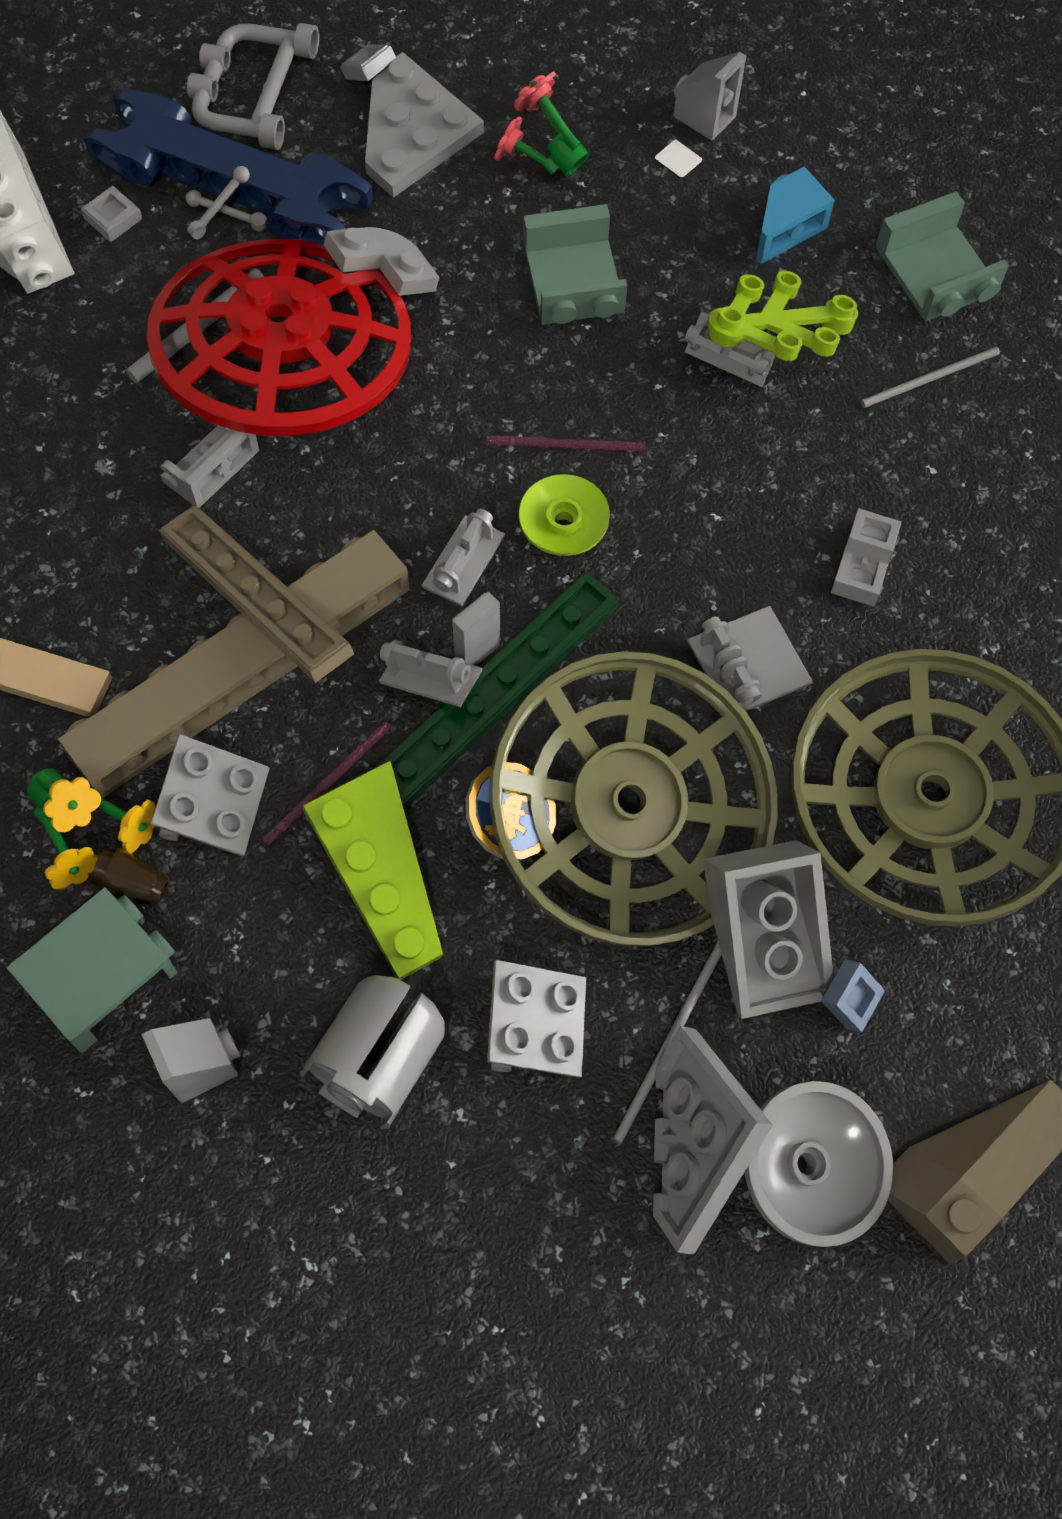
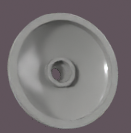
[744,1081,893,1247]

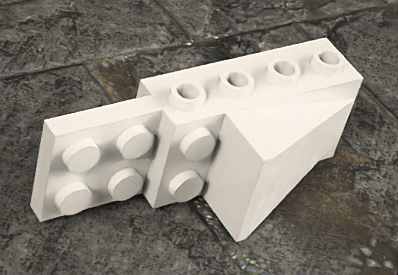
[0,110,75,294]

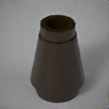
[90,847,170,905]

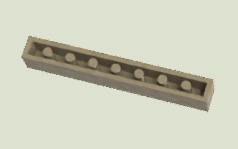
[58,530,410,798]

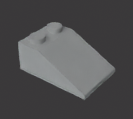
[703,840,834,1019]

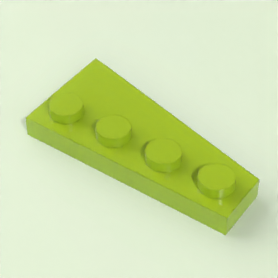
[303,761,443,980]

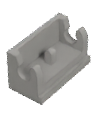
[160,425,259,508]

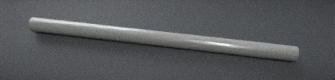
[861,346,1000,408]

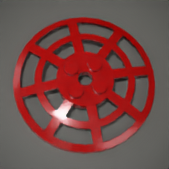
[147,239,411,436]

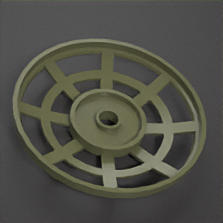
[791,649,1062,927]
[489,651,778,947]

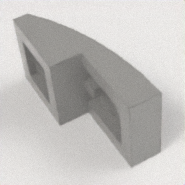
[831,508,901,607]

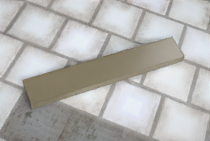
[159,505,354,683]

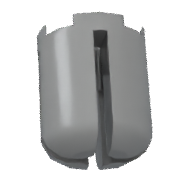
[300,975,445,1129]

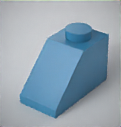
[756,166,835,264]

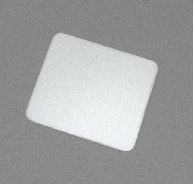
[655,140,702,177]

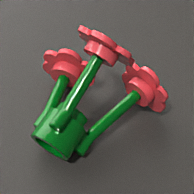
[494,71,589,177]

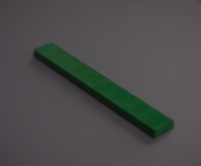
[374,571,620,810]

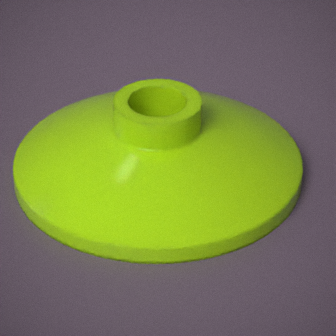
[519,474,610,556]

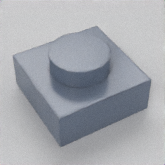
[821,959,885,1033]

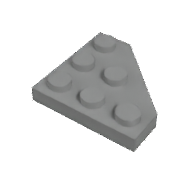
[365,52,484,198]
[653,1026,773,1255]

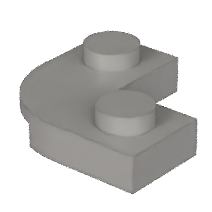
[324,227,440,296]

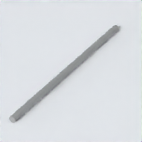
[613,941,722,1144]

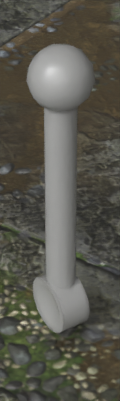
[188,166,250,239]
[186,190,267,231]

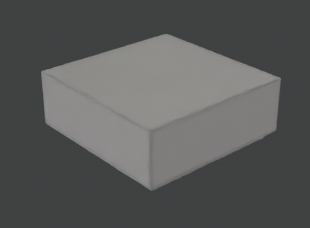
[340,44,396,81]
[81,186,143,242]

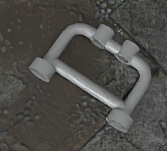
[187,23,319,150]

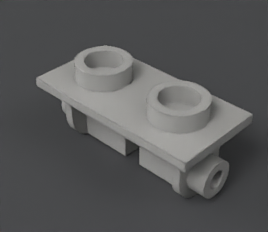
[685,311,776,387]
[422,509,505,606]
[379,640,482,707]

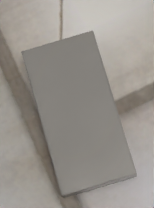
[452,592,500,666]

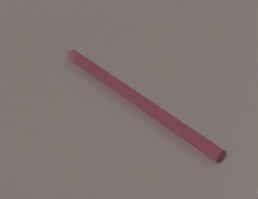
[487,435,645,451]
[262,722,391,846]

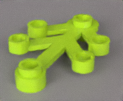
[707,271,858,361]

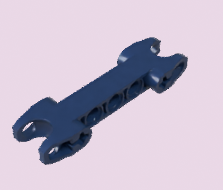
[84,89,373,244]

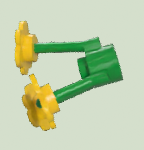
[27,768,156,889]

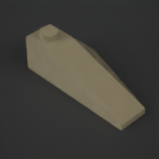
[888,1080,1062,1264]

